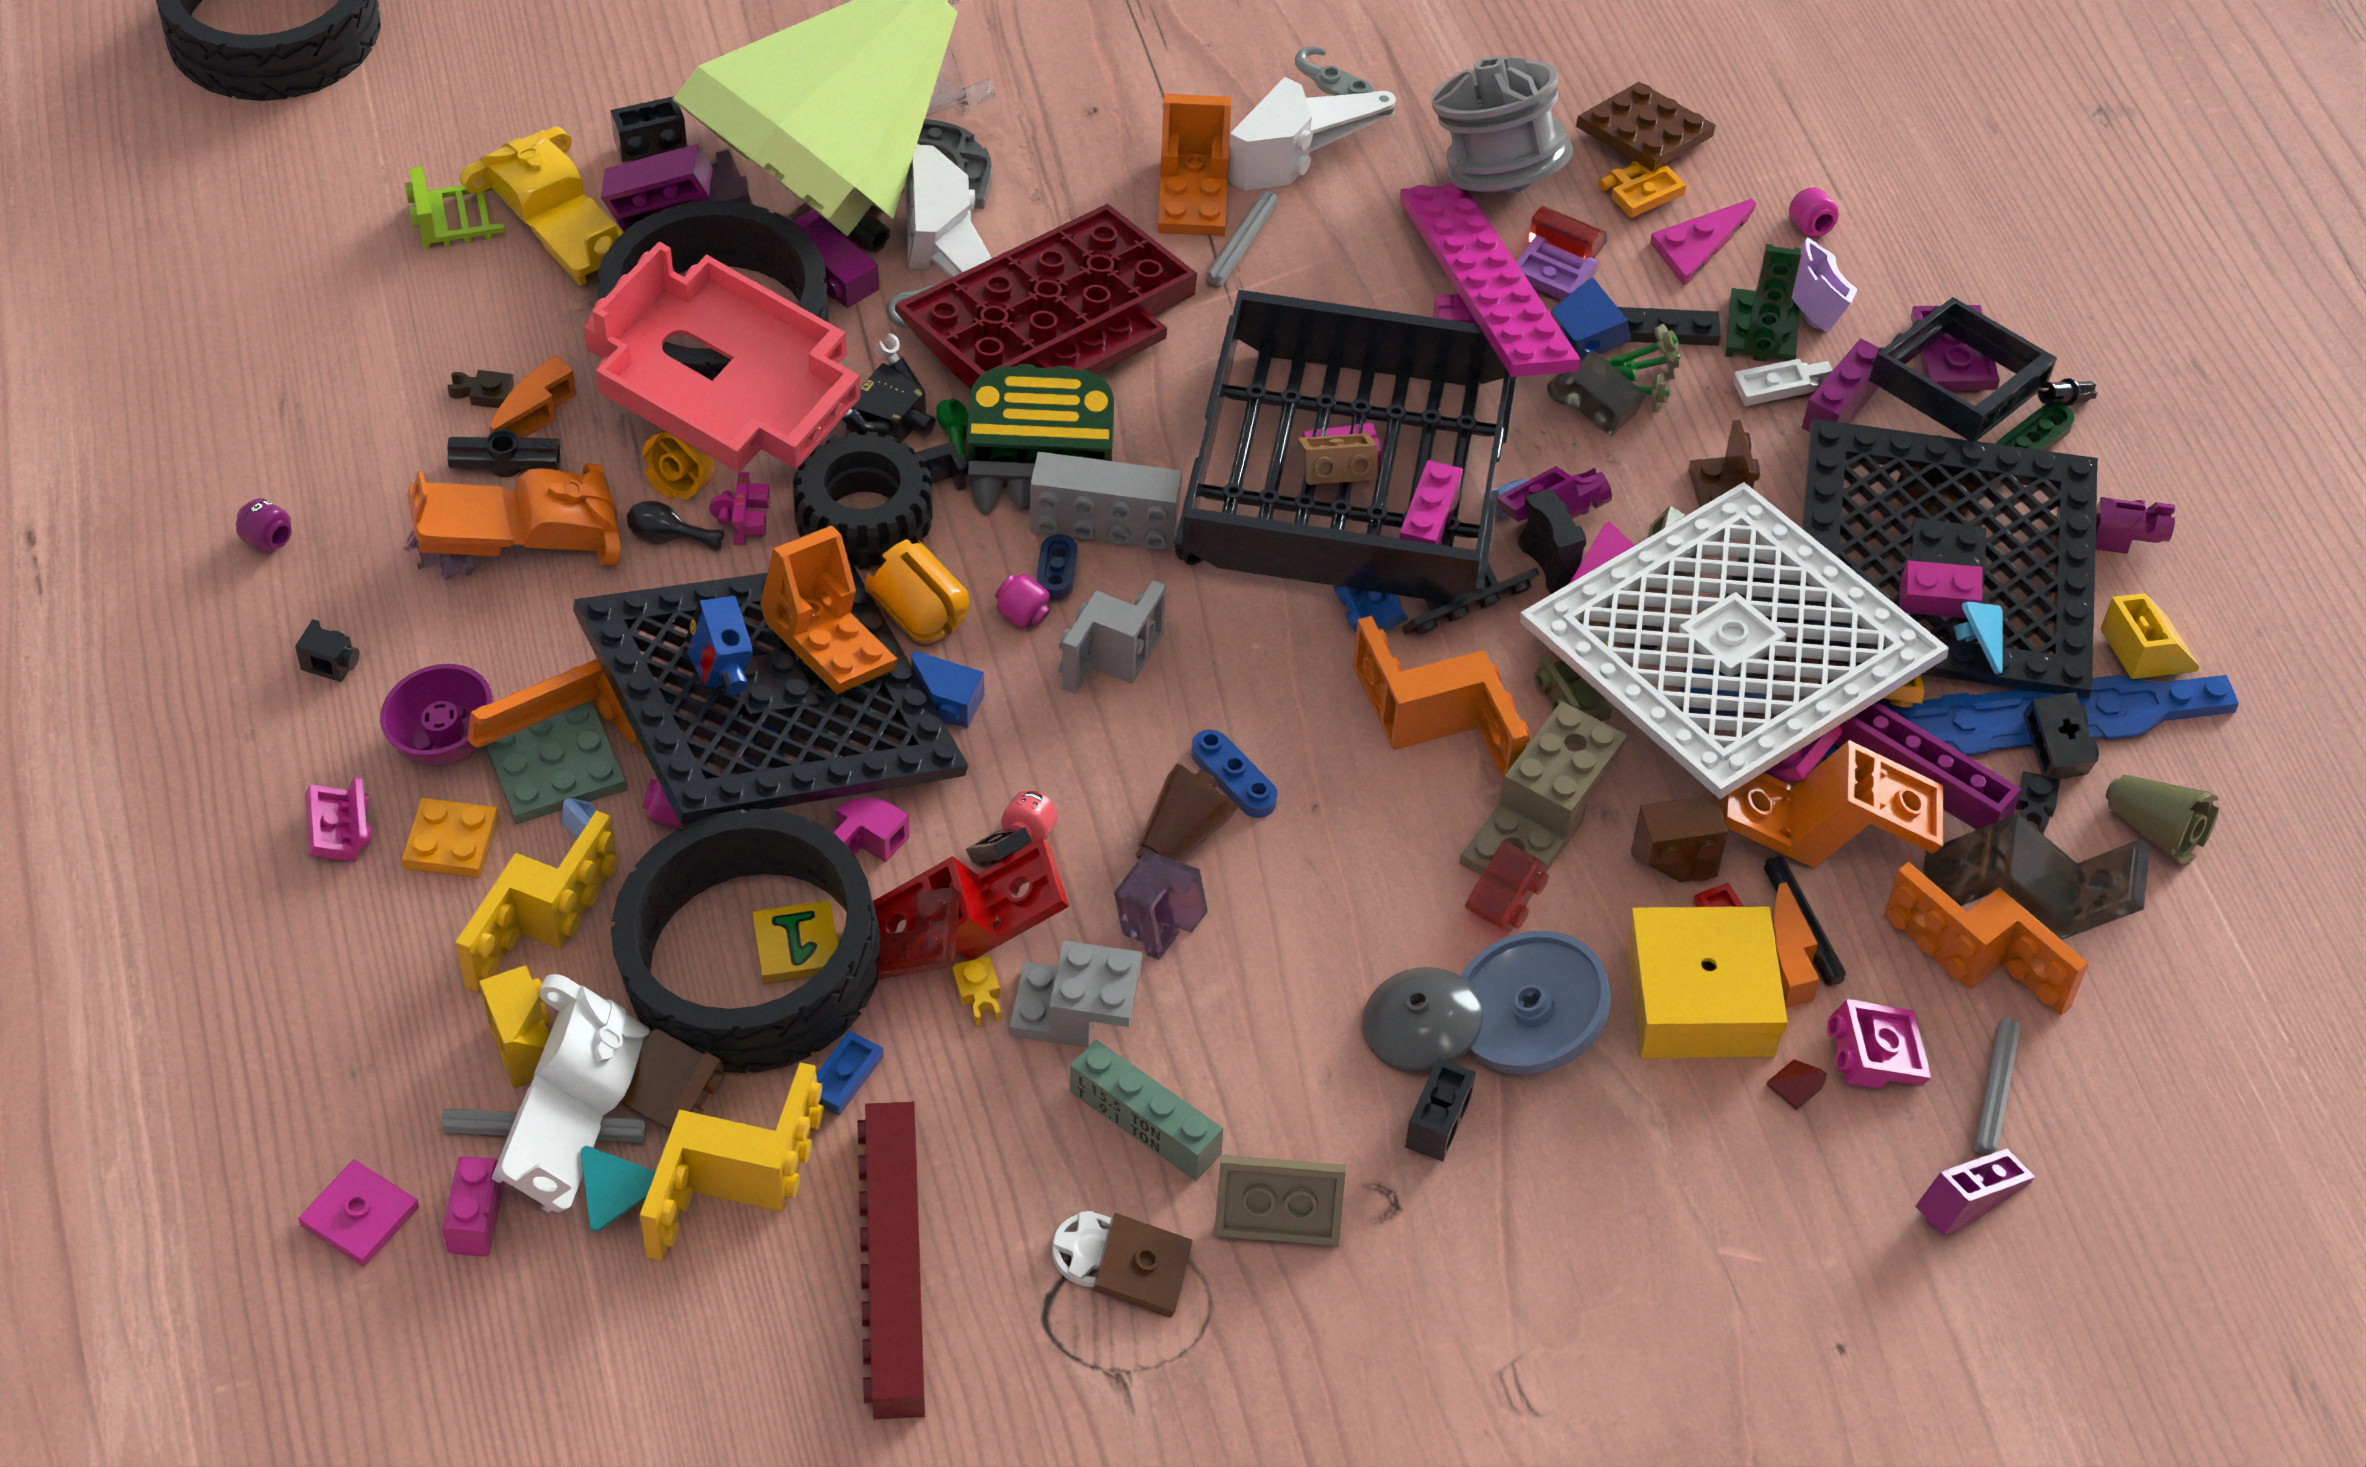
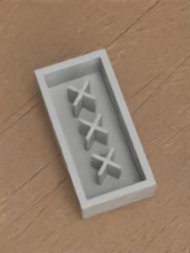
[1030,452,1182,551]

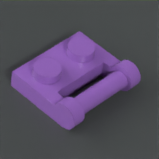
[1516,235,1599,300]

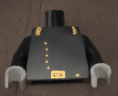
[842,333,936,444]

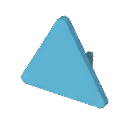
[1954,602,2003,674]

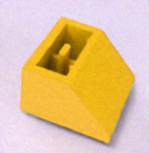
[2100,593,2199,679]

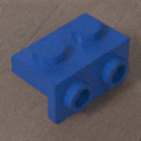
[1333,586,1408,633]

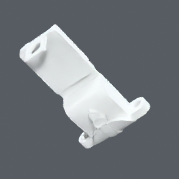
[492,974,652,1213]

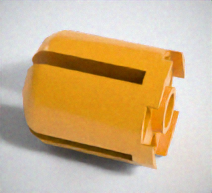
[864,539,970,644]

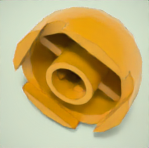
[642,430,715,500]

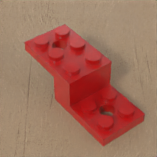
[873,838,1070,981]

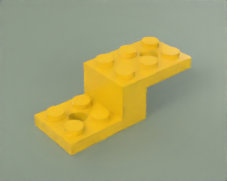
[455,810,619,993]

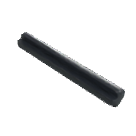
[1764,855,1846,986]

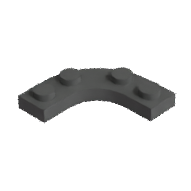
[917,119,992,209]

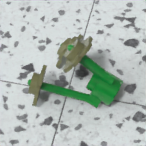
[1604,324,1681,412]

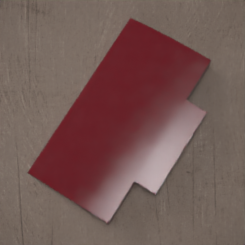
[895,203,1197,389]

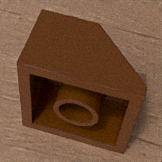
[1631,795,1728,882]

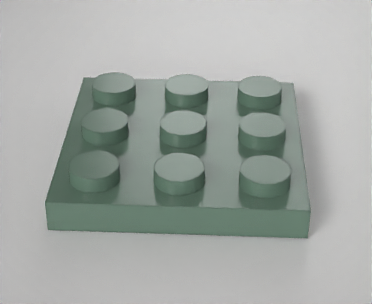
[485,700,626,824]

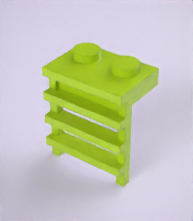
[405,166,505,250]

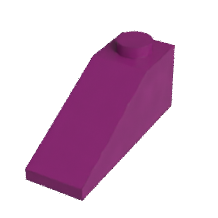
[1915,1149,2035,1236]

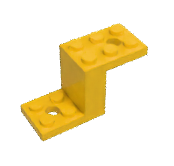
[640,1062,824,1261]

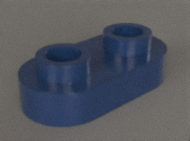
[1037,534,1078,600]

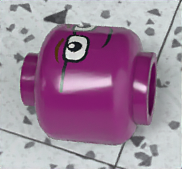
[236,498,292,552]

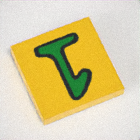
[752,900,838,984]

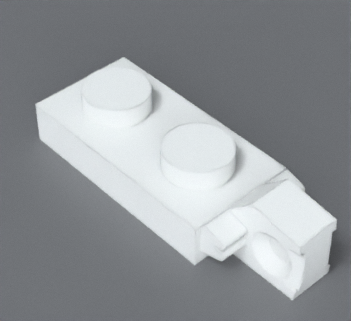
[1733,359,1833,406]

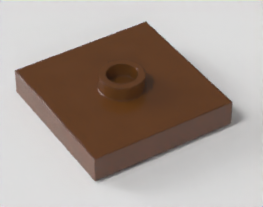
[1092,1213,1193,1318]

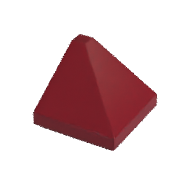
[1766,1059,1827,1110]

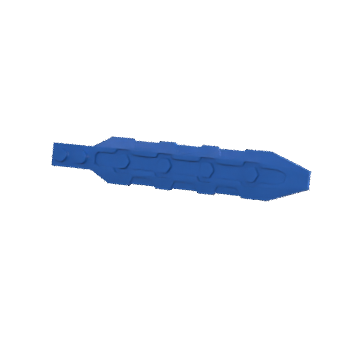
[1822,675,2239,759]

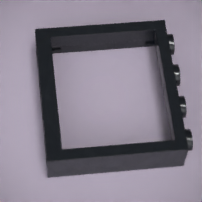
[1868,297,2057,442]

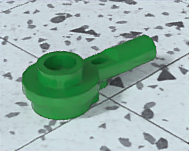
[936,398,968,460]

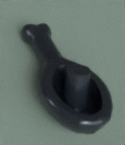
[626,501,725,551]

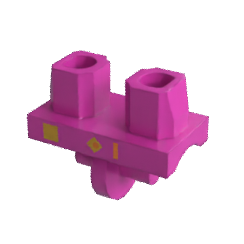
[709,472,770,545]

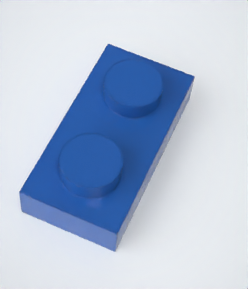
[816,1030,884,1115]

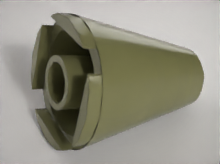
[2106,775,2219,864]

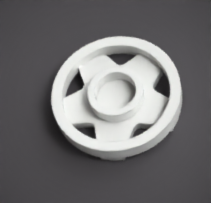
[1052,1211,1111,1287]

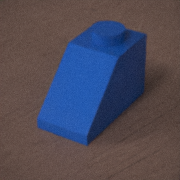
[911,651,984,728]

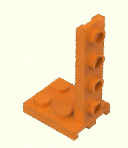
[467,657,645,755]

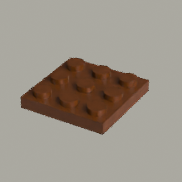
[1576,82,1716,171]

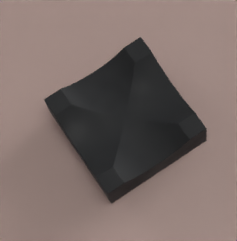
[1518,488,1586,594]

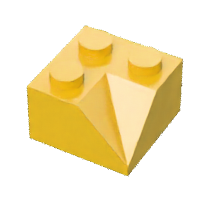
[479,965,551,1088]

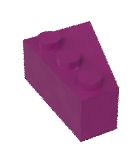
[600,144,713,232]

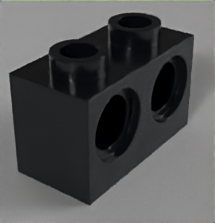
[610,96,687,162]
[1405,1058,1476,1161]

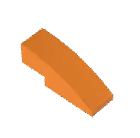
[489,355,577,438]
[1771,882,1819,1008]

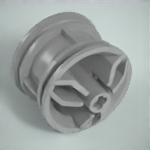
[1431,56,1573,193]

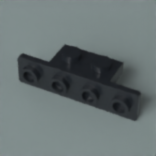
[1402,563,1539,635]

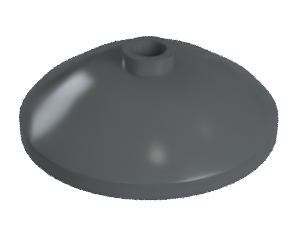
[1363,967,1483,1072]

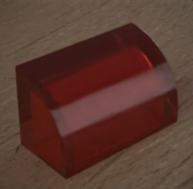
[1528,206,1607,259]

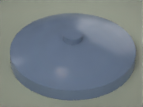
[1461,931,1612,1075]

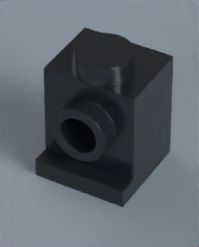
[295,619,360,682]

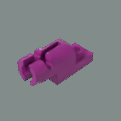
[1496,466,1612,522]
[2055,497,2175,554]

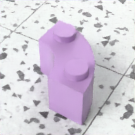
[1792,237,1857,333]

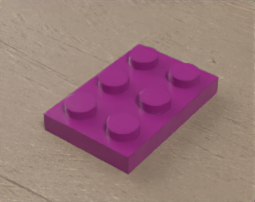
[1911,305,2000,391]

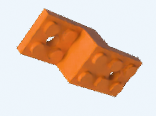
[1884,862,2088,1015]

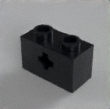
[2023,692,2099,779]

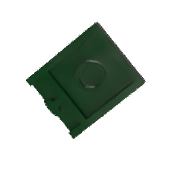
[1725,244,1802,362]

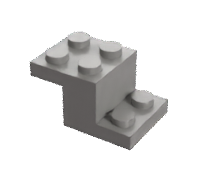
[1059,580,1166,694]
[1009,940,1142,1047]

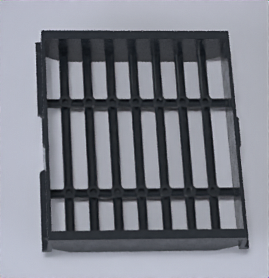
[1174,290,1517,601]

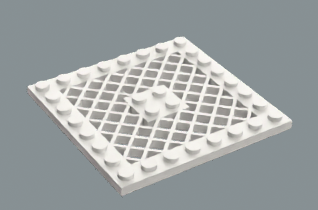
[1520,482,1949,799]

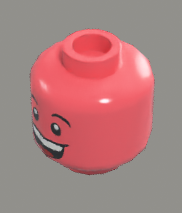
[1001,790,1058,847]

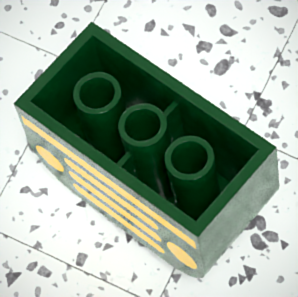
[967,364,1114,466]

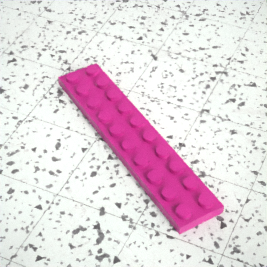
[1399,183,1581,377]

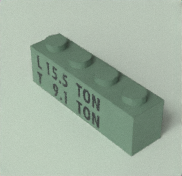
[1070,1039,1223,1181]

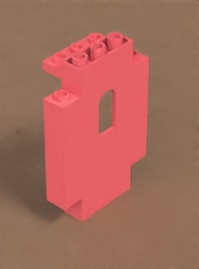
[584,242,861,473]

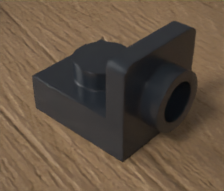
[915,442,969,491]

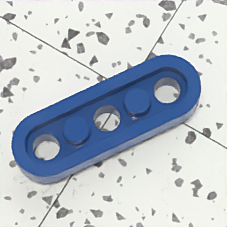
[1191,730,1277,818]

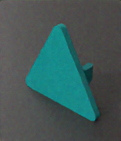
[581,1146,656,1232]

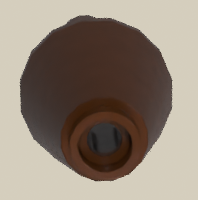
[1135,764,1238,873]

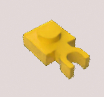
[951,956,1001,1026]

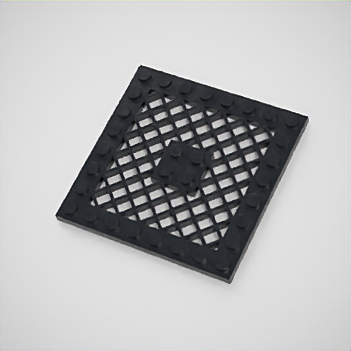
[1793,418,2098,698]
[573,561,969,824]

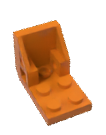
[1157,93,1231,236]
[760,526,898,694]

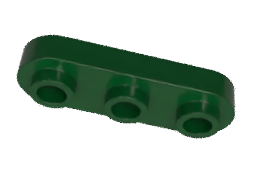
[1996,403,2075,451]

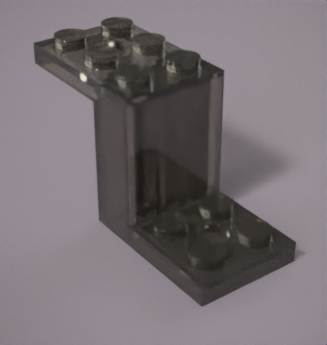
[1923,813,2150,940]

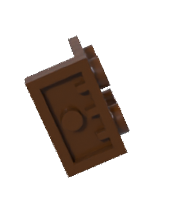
[1688,420,1760,507]

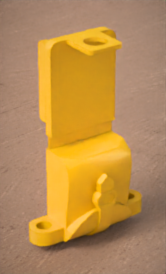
[460,127,624,287]

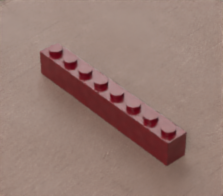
[857,1101,925,1420]

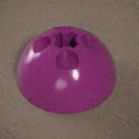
[380,664,494,766]

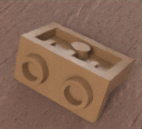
[1298,433,1377,485]

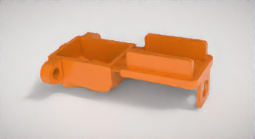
[407,463,621,566]

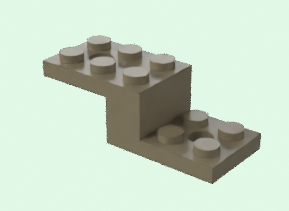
[1460,701,1628,899]

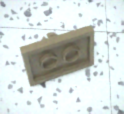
[1214,1155,1346,1246]

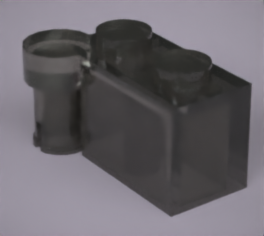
[1547,350,1646,436]

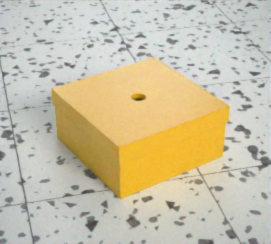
[1626,907,1788,1058]

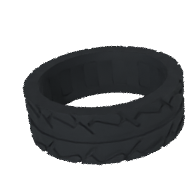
[156,0,381,101]
[597,200,829,381]
[611,809,882,1073]

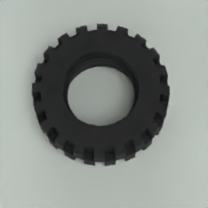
[793,432,933,570]

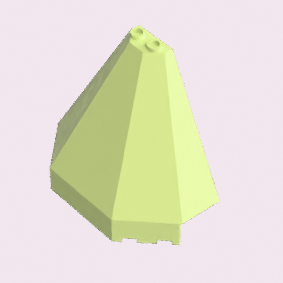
[673,0,958,236]

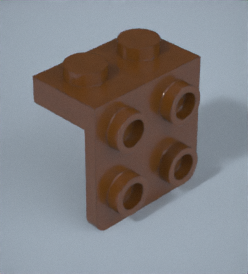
[620,1029,725,1131]

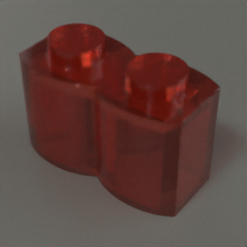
[1465,840,1549,934]

